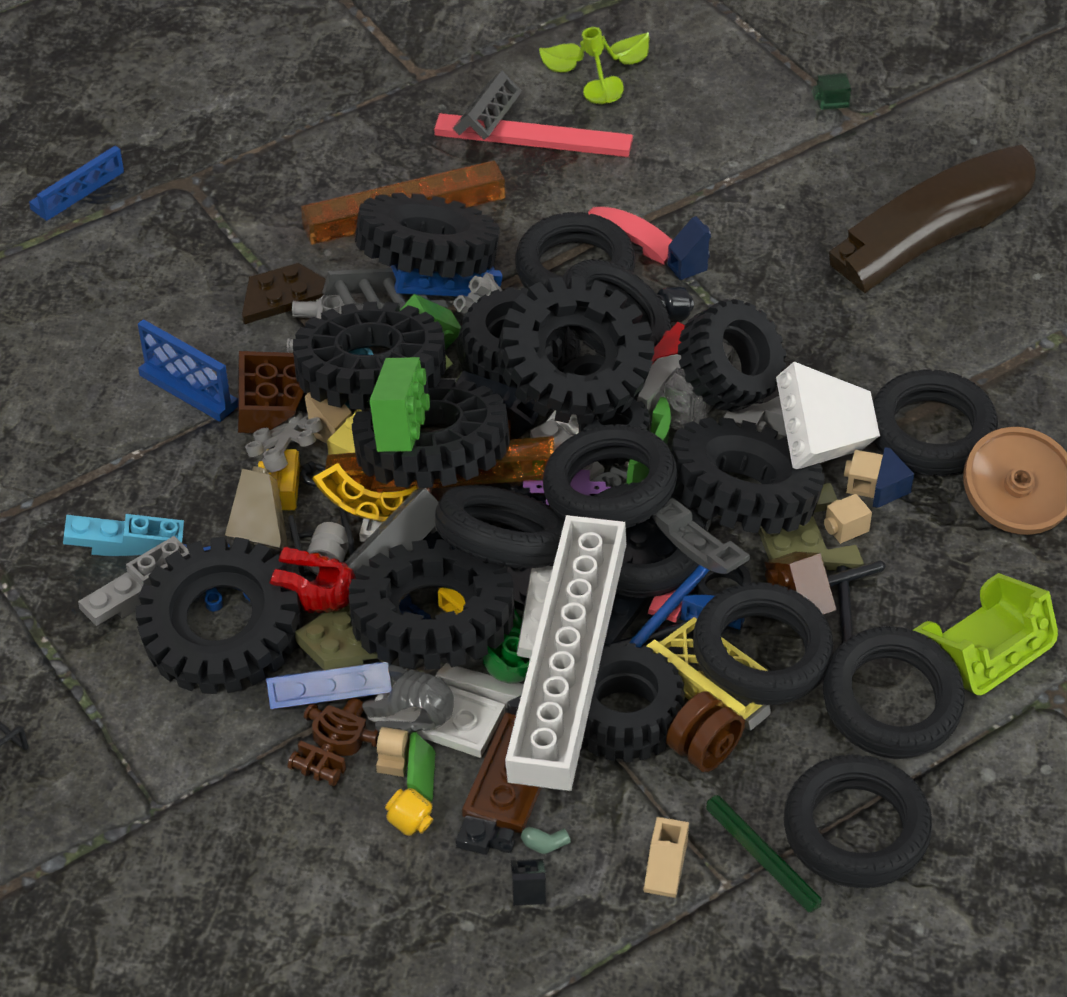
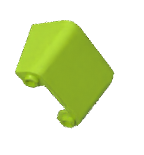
[913,573,1058,695]

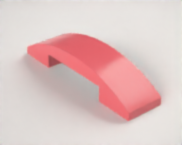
[588,207,673,264]

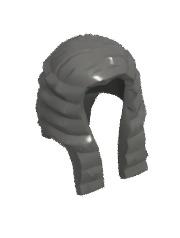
[363,665,454,734]

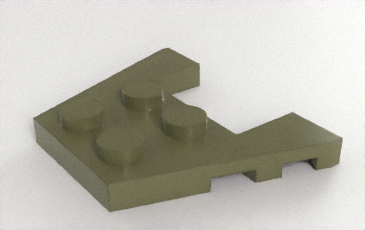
[758,483,864,570]
[295,605,384,670]

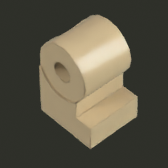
[376,727,410,777]

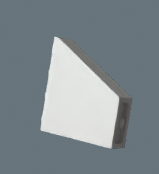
[776,362,880,469]

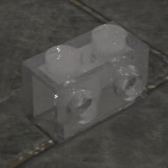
[664,369,708,431]

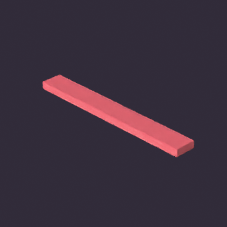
[434,113,633,157]

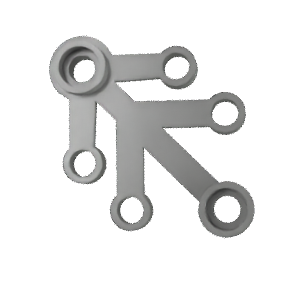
[245,410,323,472]

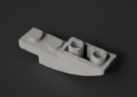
[78,536,190,626]

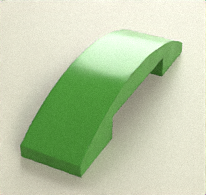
[626,397,671,484]

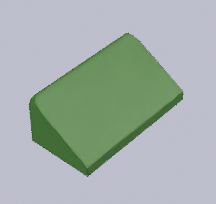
[407,732,435,802]

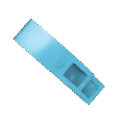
[63,514,184,556]

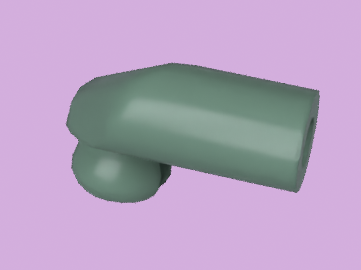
[521,827,571,854]

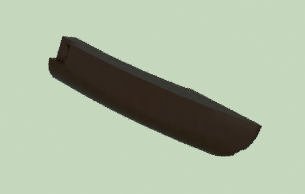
[829,144,1036,293]

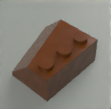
[238,351,305,433]

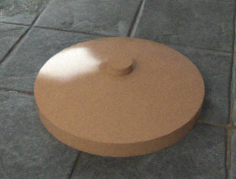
[963,427,1067,535]

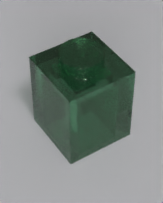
[813,73,851,110]

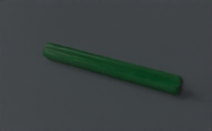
[706,795,822,913]

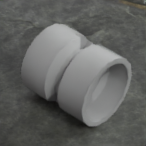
[306,522,349,575]

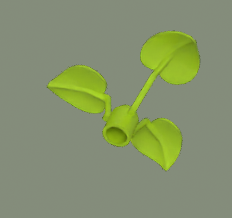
[539,27,649,104]

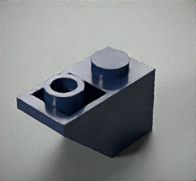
[667,216,711,280]

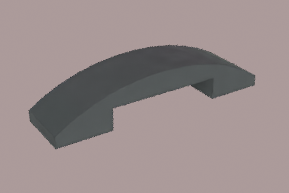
[652,498,750,574]

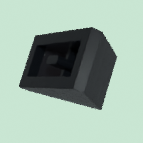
[511,859,546,906]

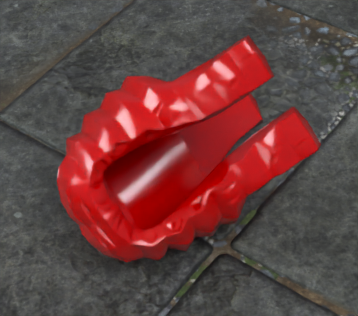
[269,547,356,613]

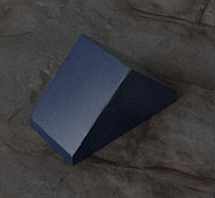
[873,447,914,508]

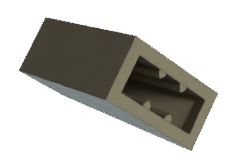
[225,466,288,551]

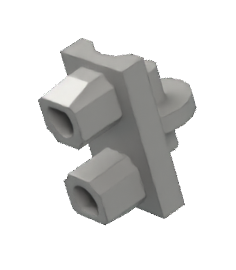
[454,272,502,316]

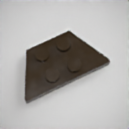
[242,262,326,324]

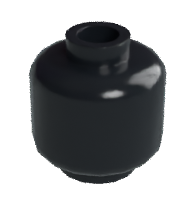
[657,287,694,322]

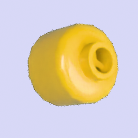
[385,788,433,836]

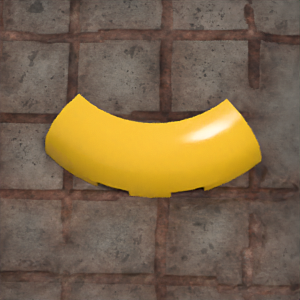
[312,463,418,522]

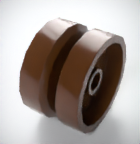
[667,691,745,772]

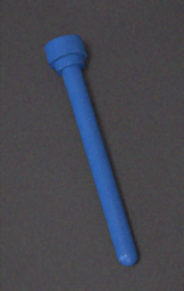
[629,565,710,648]

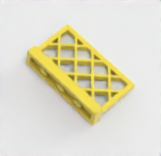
[647,617,768,720]

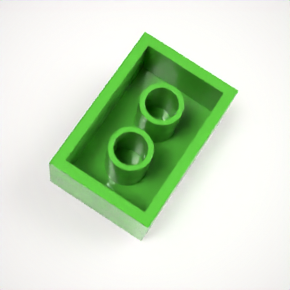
[370,357,430,452]

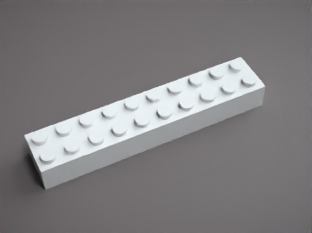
[505,515,626,791]

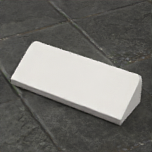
[435,663,524,708]

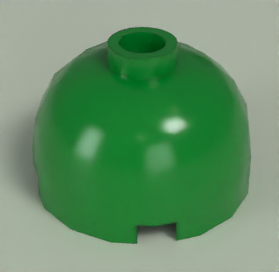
[482,625,530,683]

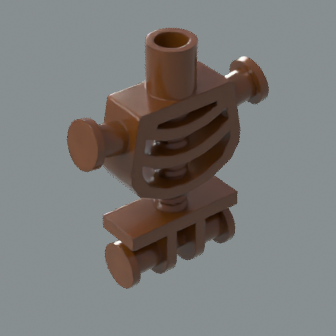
[288,697,379,787]

